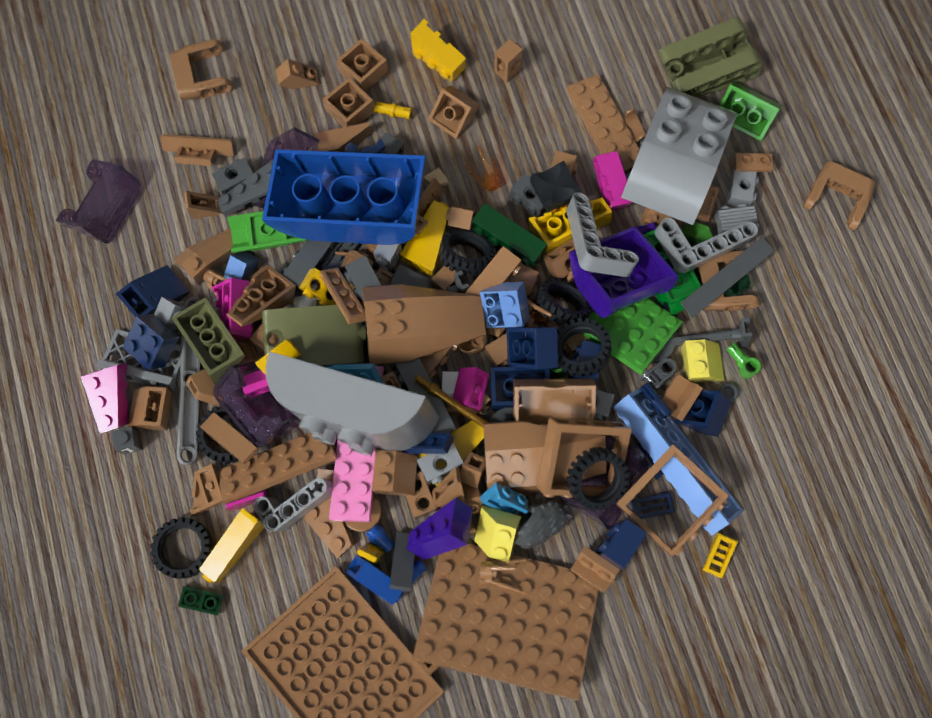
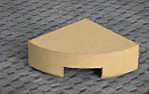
[424,168,449,186]

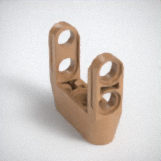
[170,39,232,100]
[803,161,875,231]
[695,251,760,312]

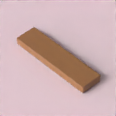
[320,268,366,324]

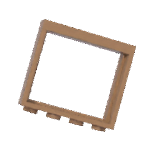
[537,418,632,498]
[616,444,729,556]

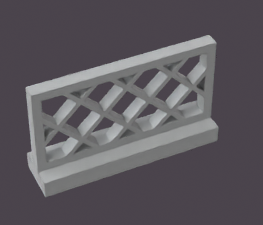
[96,329,181,392]

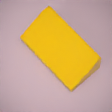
[255,339,301,375]

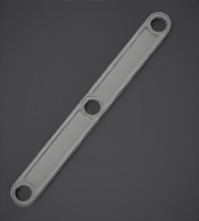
[177,297,200,465]

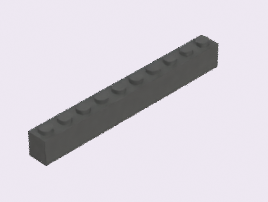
[282,132,405,293]
[344,255,456,433]

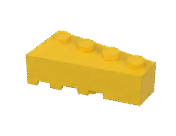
[529,198,612,254]

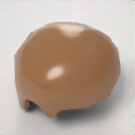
[459,332,488,354]

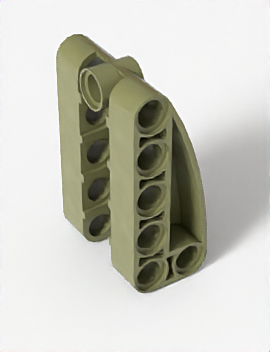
[658,17,762,97]
[262,305,366,366]

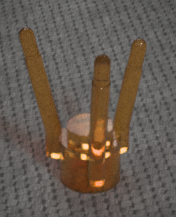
[466,146,501,192]

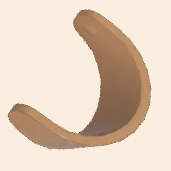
[625,109,646,142]

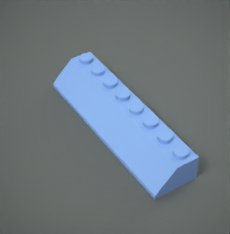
[613,388,744,536]

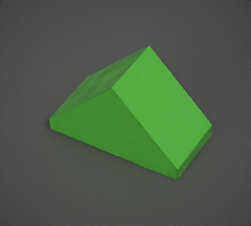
[681,222,716,256]

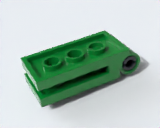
[643,228,701,316]

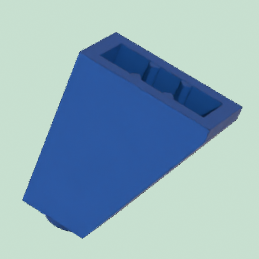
[345,555,403,605]

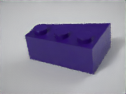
[407,498,473,560]

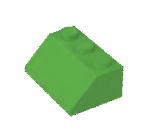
[719,81,781,141]

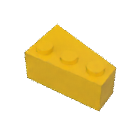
[411,18,466,82]

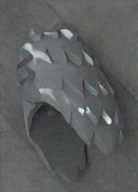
[514,500,572,548]

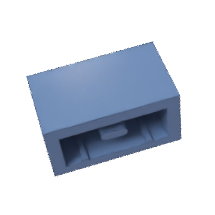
[480,282,530,328]

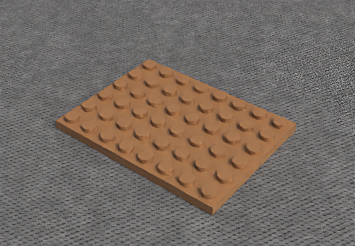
[413,544,598,701]
[241,566,445,718]

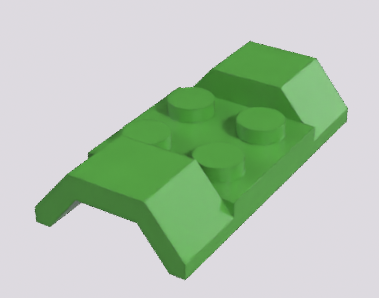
[228,211,307,253]

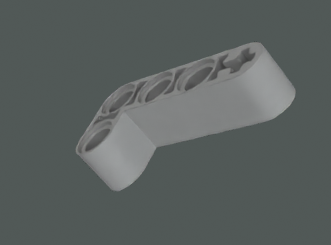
[254,478,333,532]

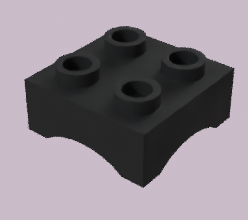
[530,161,582,213]

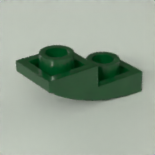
[178,586,224,616]

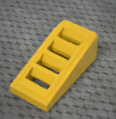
[703,532,738,578]
[357,543,385,565]

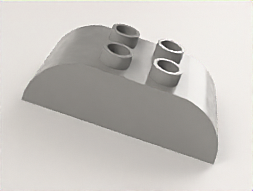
[621,87,737,225]
[266,351,440,456]

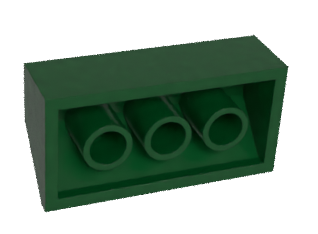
[472,203,547,267]

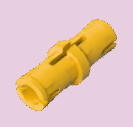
[375,101,412,119]

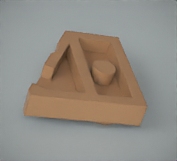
[189,464,223,516]

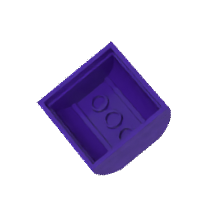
[569,227,678,318]

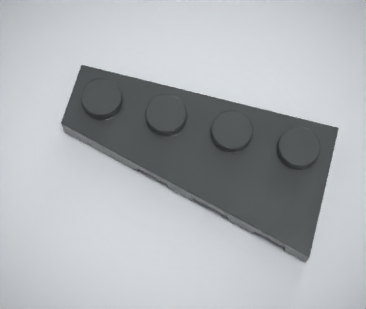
[217,159,274,216]

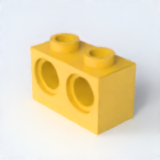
[299,268,337,306]

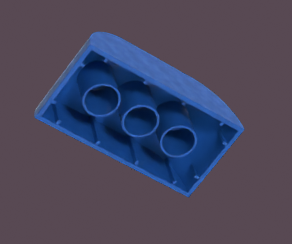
[262,149,426,245]

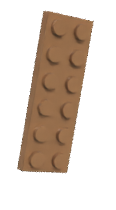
[566,74,640,173]
[218,433,337,505]

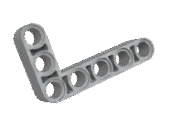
[566,192,639,277]
[655,218,758,273]

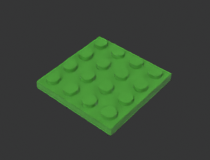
[580,298,683,375]

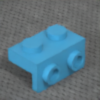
[480,482,529,514]

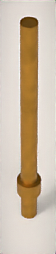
[414,375,489,428]

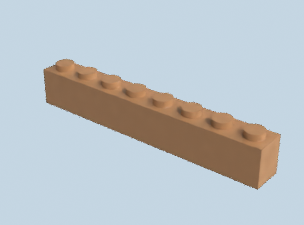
[419,246,522,381]

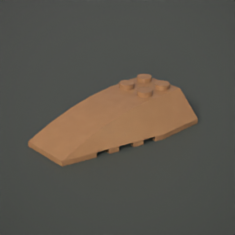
[362,284,486,365]
[483,421,606,496]

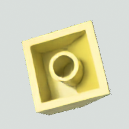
[681,339,724,383]
[474,505,521,563]

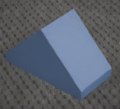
[224,251,260,280]

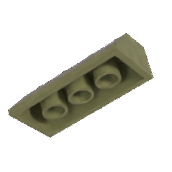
[171,297,245,385]

